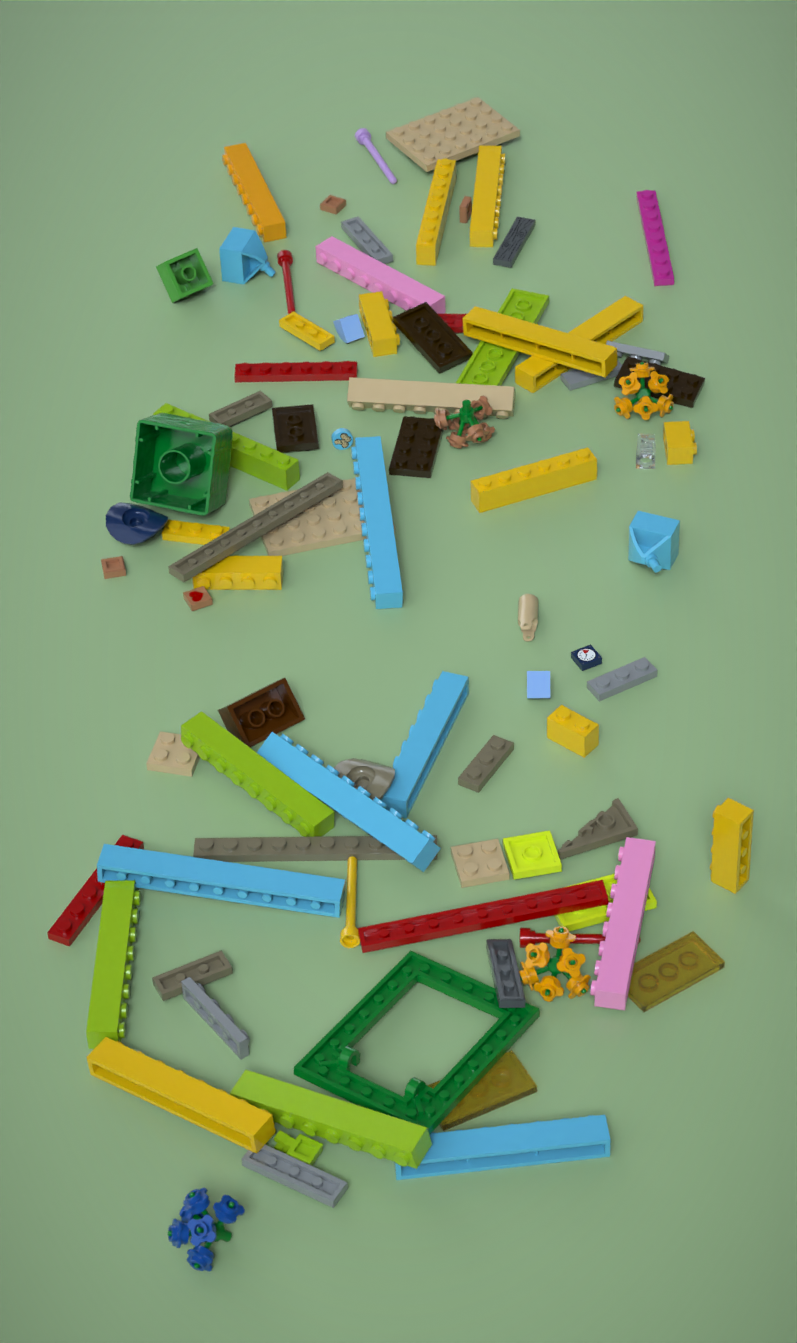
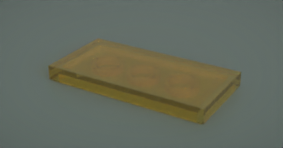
[628,931,725,1012]
[427,1051,537,1131]

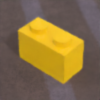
[663,421,697,465]
[547,705,599,758]

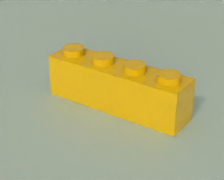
[358,291,400,357]
[192,556,284,590]
[710,798,754,894]

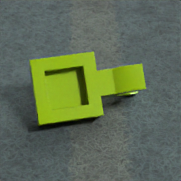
[274,1130,323,1166]

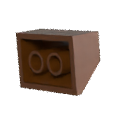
[218,678,305,747]

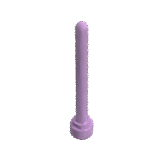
[355,128,397,184]

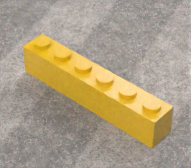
[471,447,597,513]

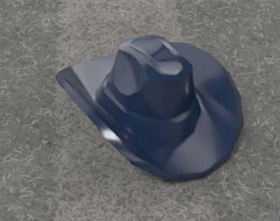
[106,502,168,545]

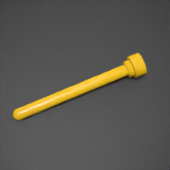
[340,856,360,948]

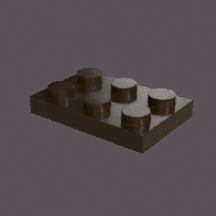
[272,404,319,453]

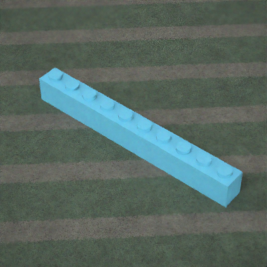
[351,436,403,609]
[257,732,441,872]
[97,844,345,918]

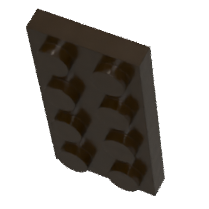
[393,302,473,373]
[614,356,705,408]
[389,416,444,478]

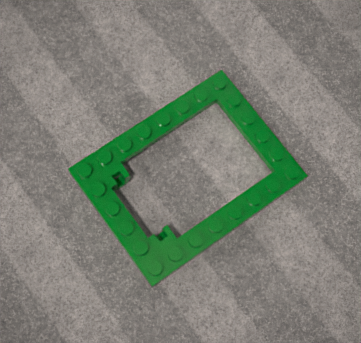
[294,951,540,1135]

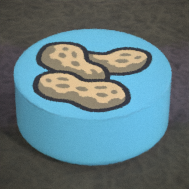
[331,428,353,450]

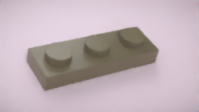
[209,391,272,426]
[458,735,514,793]
[152,950,233,1001]

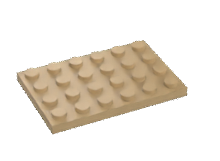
[386,97,520,172]
[249,478,395,556]

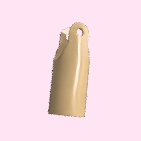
[518,594,538,642]

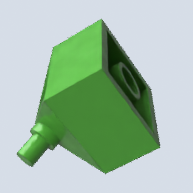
[156,248,214,303]

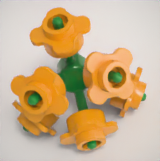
[614,362,674,420]
[519,926,591,1002]

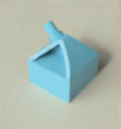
[219,227,276,285]
[628,511,680,573]

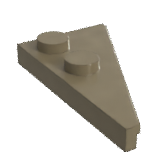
[558,798,638,860]

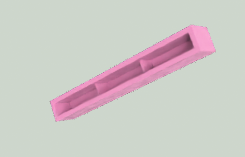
[316,236,446,314]
[590,837,656,1011]

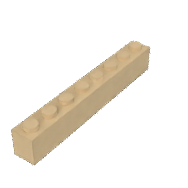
[347,377,516,419]

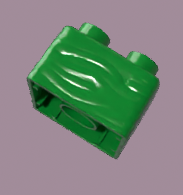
[130,413,233,516]

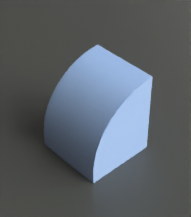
[333,314,365,343]
[527,671,550,699]

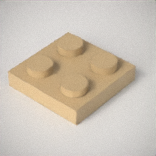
[146,731,200,777]
[451,839,509,888]

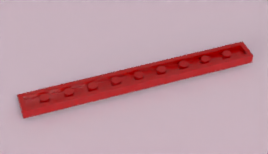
[358,880,609,953]

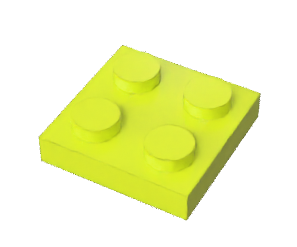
[503,830,562,880]

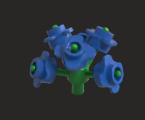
[167,1188,245,1272]

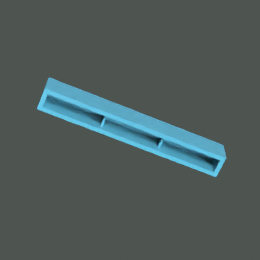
[381,671,469,818]
[394,1115,611,1180]

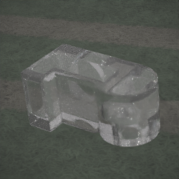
[636,434,656,469]

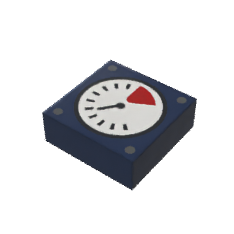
[571,644,602,671]

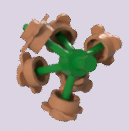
[434,395,495,449]

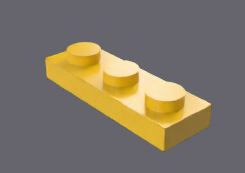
[279,311,335,351]
[161,520,230,545]

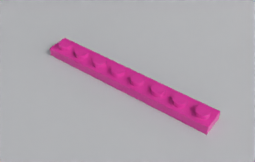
[636,190,674,286]

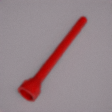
[277,250,296,314]
[520,928,641,948]

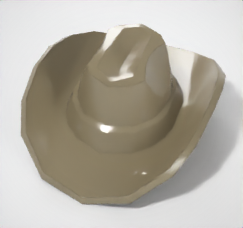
[334,758,395,800]

